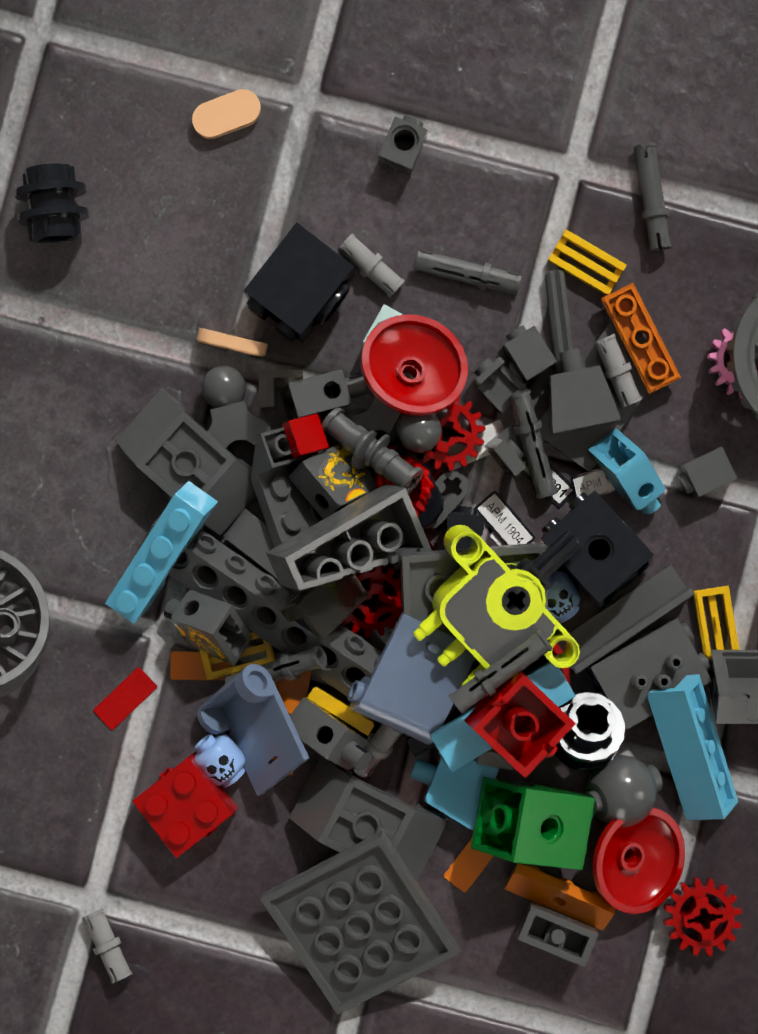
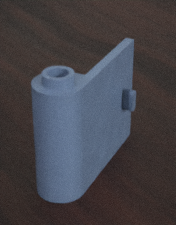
[347,613,475,745]
[197,664,309,796]

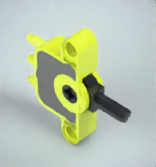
[413,525,582,686]

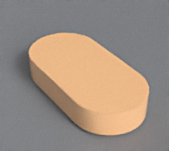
[192,89,261,139]
[196,328,268,357]

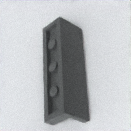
[557,565,694,674]

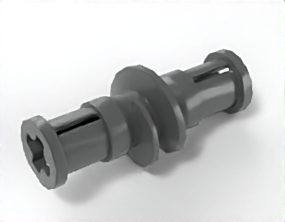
[322,407,423,494]

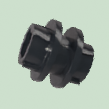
[14,163,89,243]
[551,692,625,772]

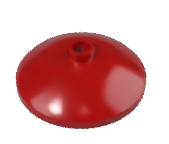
[360,314,468,416]
[593,807,685,914]

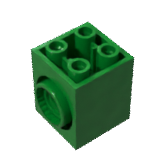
[471,777,595,870]

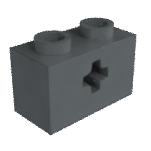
[515,900,599,967]

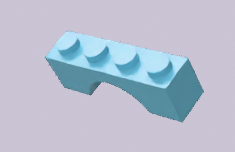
[105,481,218,624]

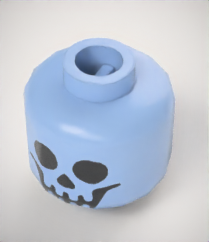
[547,571,581,624]
[194,734,245,788]

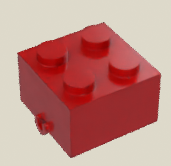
[464,672,576,778]
[132,752,239,858]

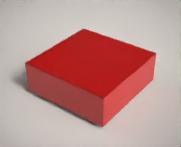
[282,413,329,458]

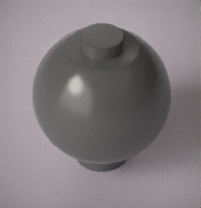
[585,755,663,827]

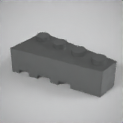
[266,484,432,591]

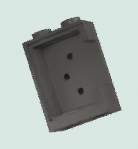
[586,618,712,730]
[708,650,758,724]

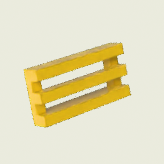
[547,229,627,296]
[693,585,739,661]
[199,632,276,681]
[307,686,375,736]

